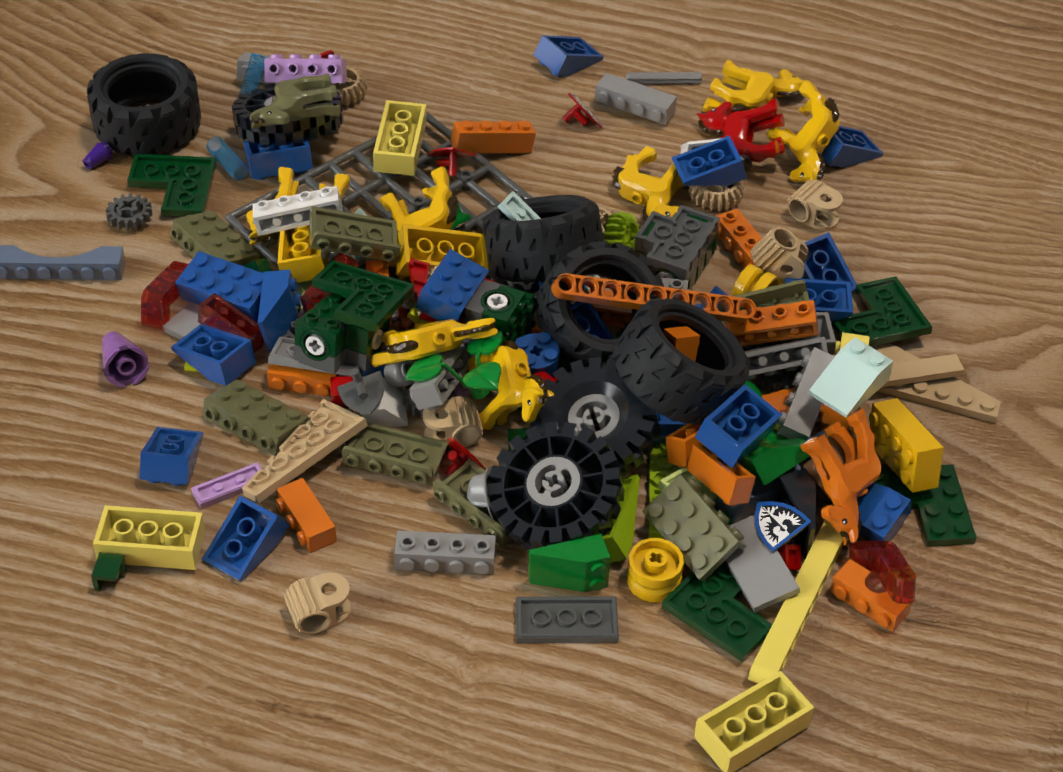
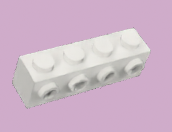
[253,186,343,236]

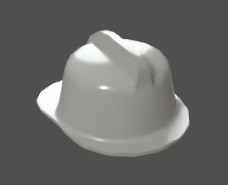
[467,467,497,521]

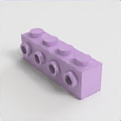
[264,54,347,83]

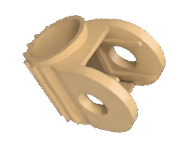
[786,179,843,231]
[750,226,808,282]
[423,396,483,449]
[284,573,351,634]

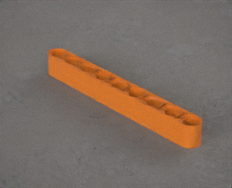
[551,273,756,323]

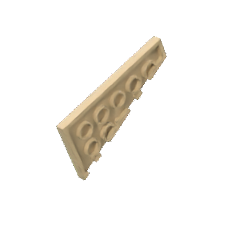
[873,343,1001,423]
[242,399,368,504]

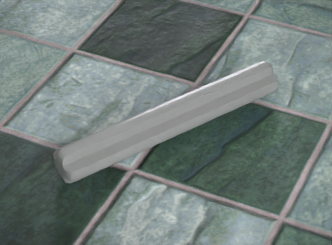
[626,72,702,84]

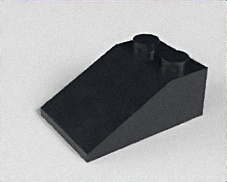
[774,469,817,560]

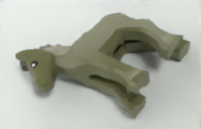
[250,73,340,128]

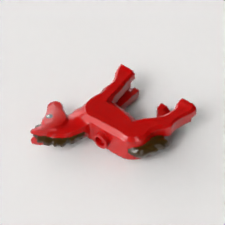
[696,98,785,166]

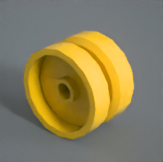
[731,264,781,296]
[627,538,684,602]

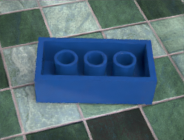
[175,251,263,325]

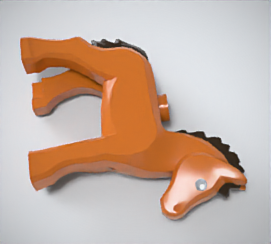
[800,408,881,546]

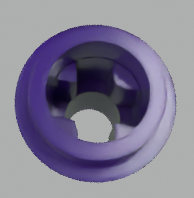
[82,141,113,170]

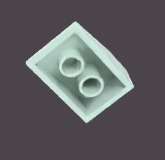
[808,337,893,417]

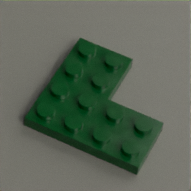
[127,154,217,217]
[312,260,415,331]
[832,276,932,347]
[874,464,977,547]
[661,561,773,662]

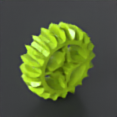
[603,212,639,250]

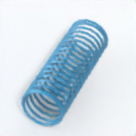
[237,53,266,99]
[207,137,248,180]

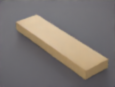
[881,354,964,388]

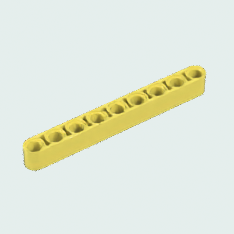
[748,520,844,683]

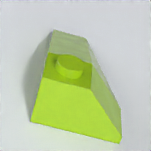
[594,474,640,563]

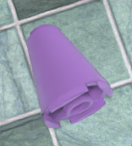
[102,331,149,387]

